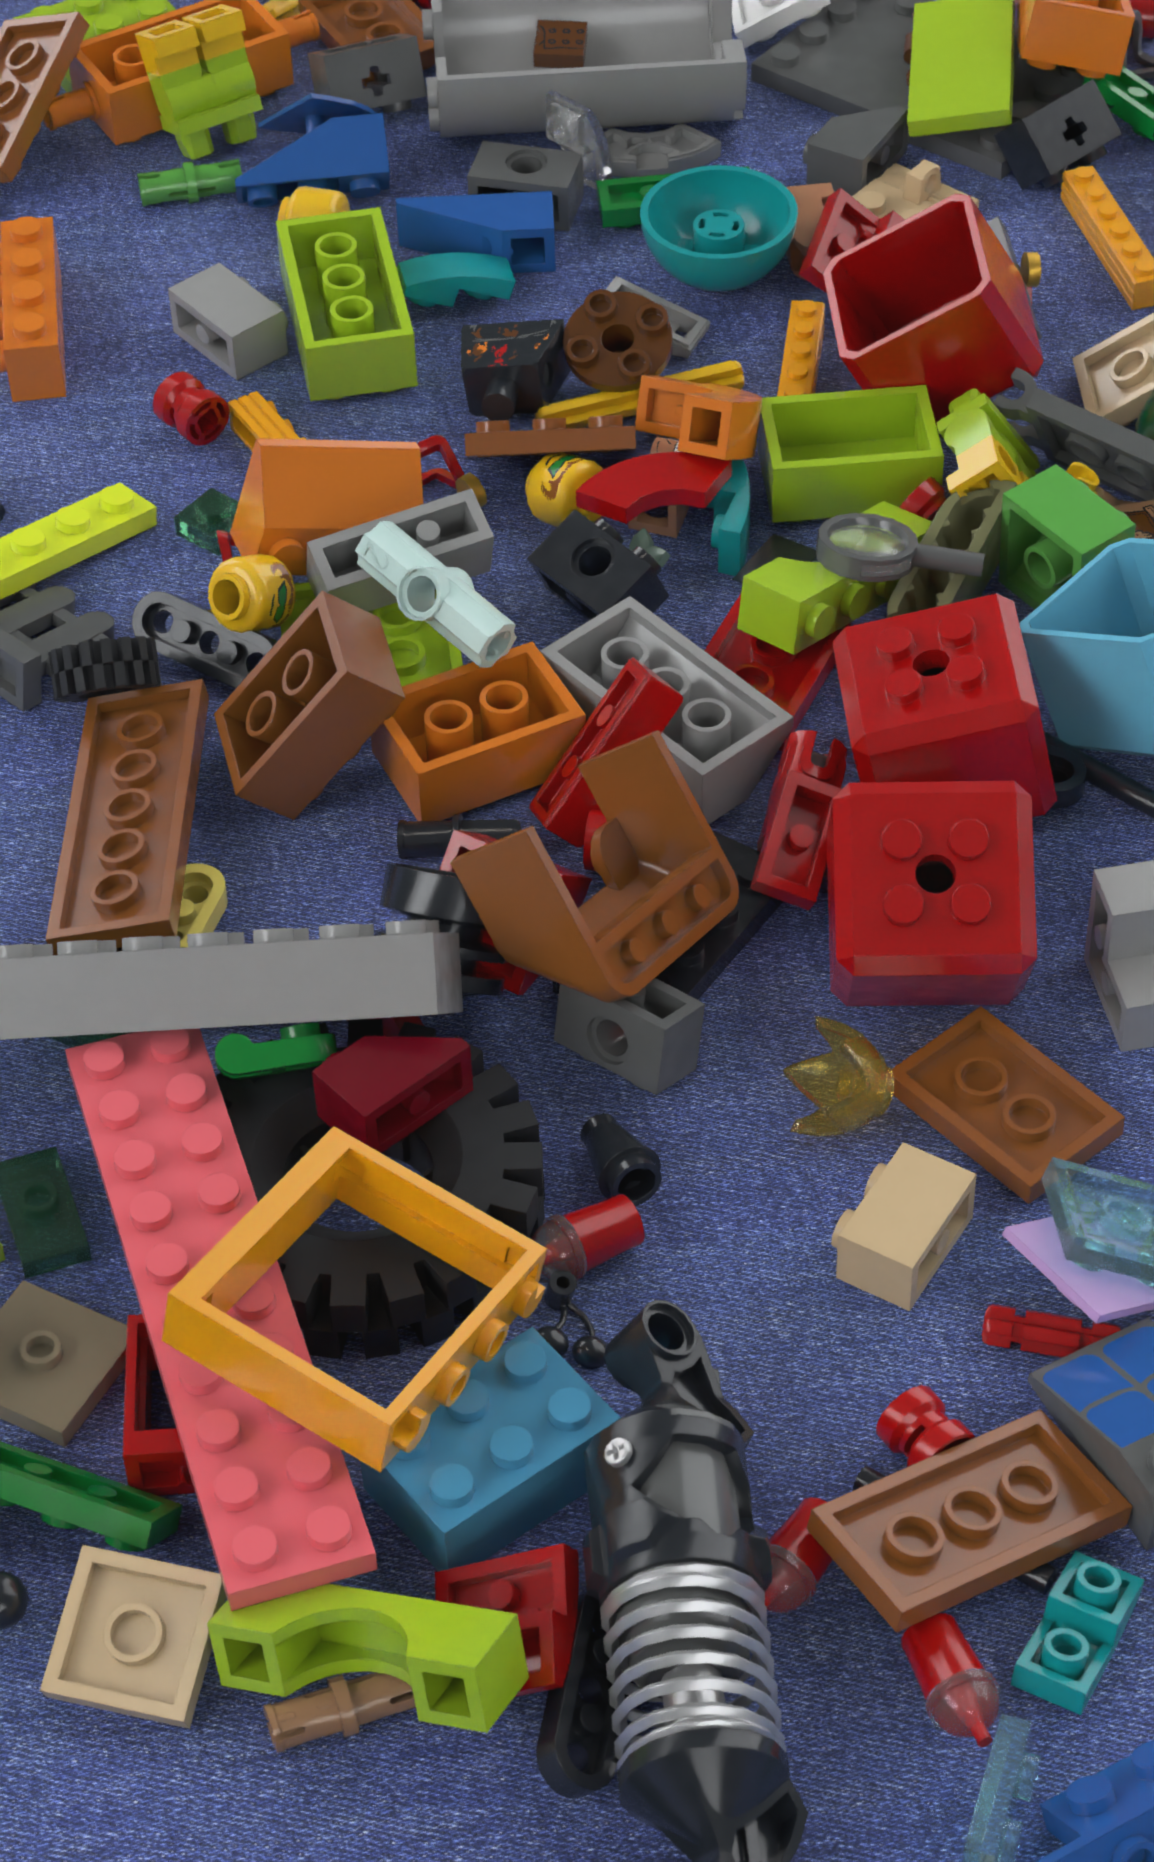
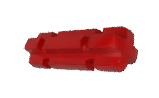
[982,1304,1121,1358]

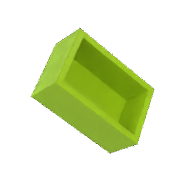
[758,385,944,523]

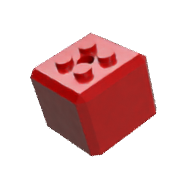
[823,193,1044,426]
[832,593,1057,817]
[827,781,1037,1006]

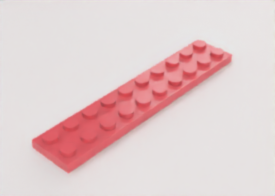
[65,1028,378,1611]

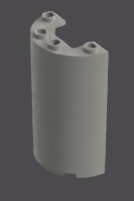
[422,0,747,138]

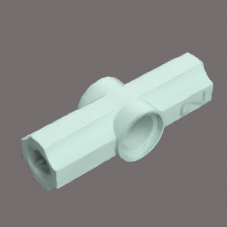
[355,521,517,668]

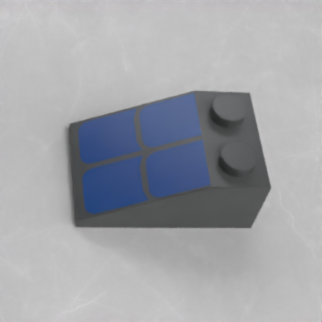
[1027,1318,1154,1551]

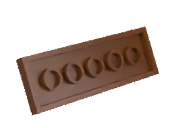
[45,679,209,955]

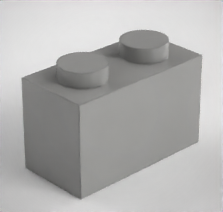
[168,262,288,380]

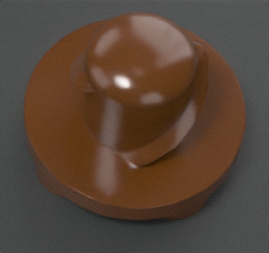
[563,289,673,392]

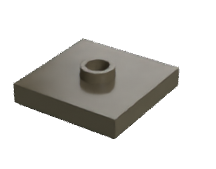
[0,1280,127,1447]

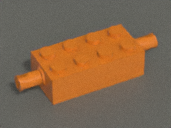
[43,0,320,146]

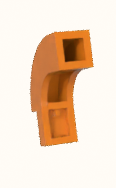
[635,375,762,460]

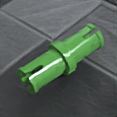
[137,159,242,206]

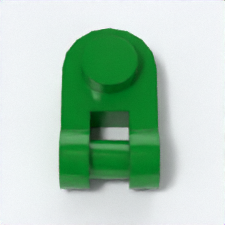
[215,1022,338,1080]

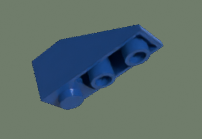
[235,113,390,208]
[396,191,556,273]

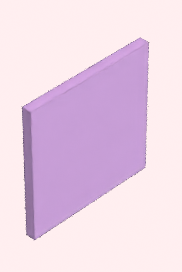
[1002,1208,1154,1324]

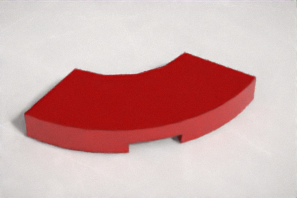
[576,452,732,524]

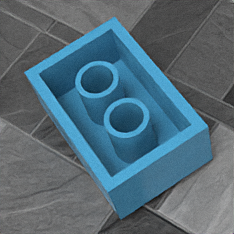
[360,1327,621,1571]

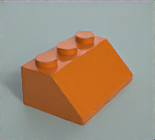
[230,438,423,576]

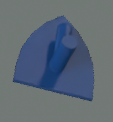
[258,93,376,134]

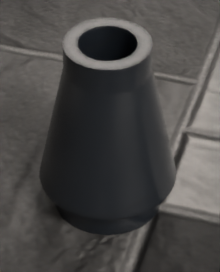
[580,1113,662,1206]

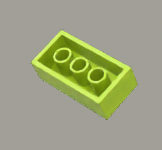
[275,207,418,402]

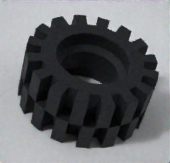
[48,636,162,703]

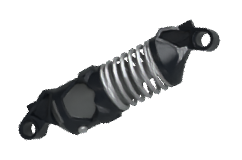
[582,1300,808,1862]

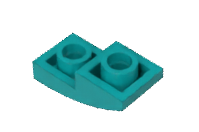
[397,253,516,307]
[707,459,750,576]
[1011,1551,1144,1715]

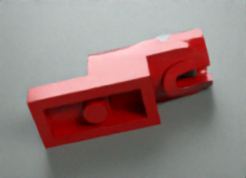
[750,730,848,911]

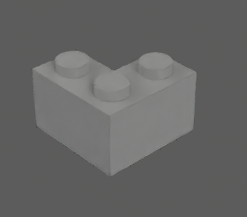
[1084,860,1154,1052]

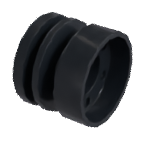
[374,863,508,999]

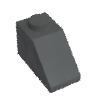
[803,105,908,196]

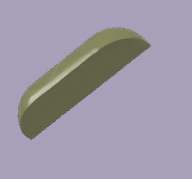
[887,480,1017,618]

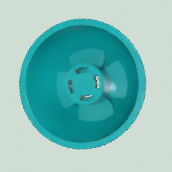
[640,165,798,291]

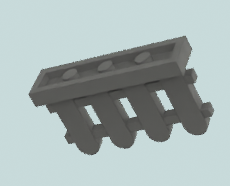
[0,583,115,712]

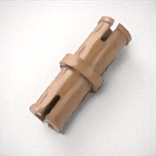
[263,1672,416,1754]

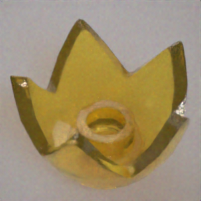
[783,1016,894,1136]

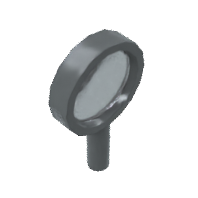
[816,513,985,582]

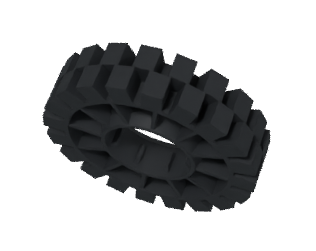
[216,1019,545,1359]

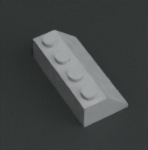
[540,596,794,824]

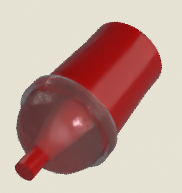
[531,1194,645,1280]
[765,1497,833,1613]
[901,1613,1000,1747]

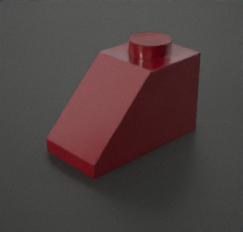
[312,1036,473,1153]

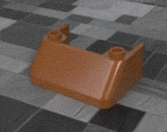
[450,730,739,1003]

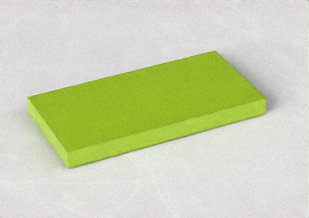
[907,0,1016,137]

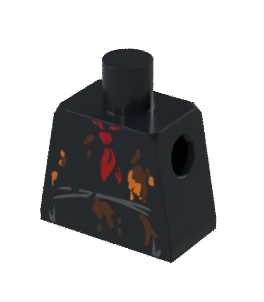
[461,319,571,421]

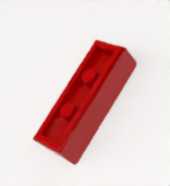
[529,657,684,847]

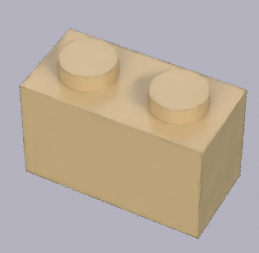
[831,1142,977,1311]

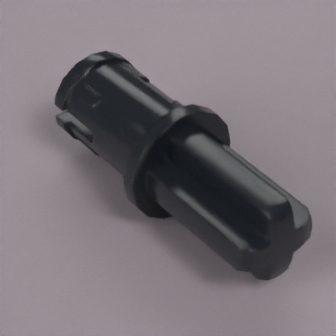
[397,814,522,860]

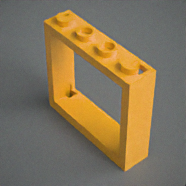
[162,1126,547,1473]

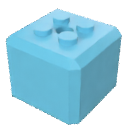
[1019,538,1154,757]

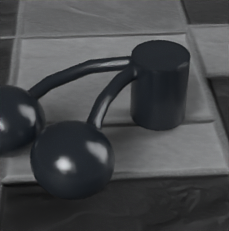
[536,1270,607,1369]

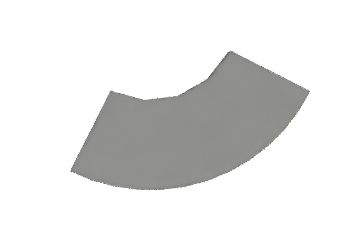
[578,123,721,178]

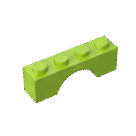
[737,501,932,655]
[207,1584,529,1733]

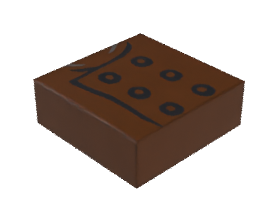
[533,20,588,68]

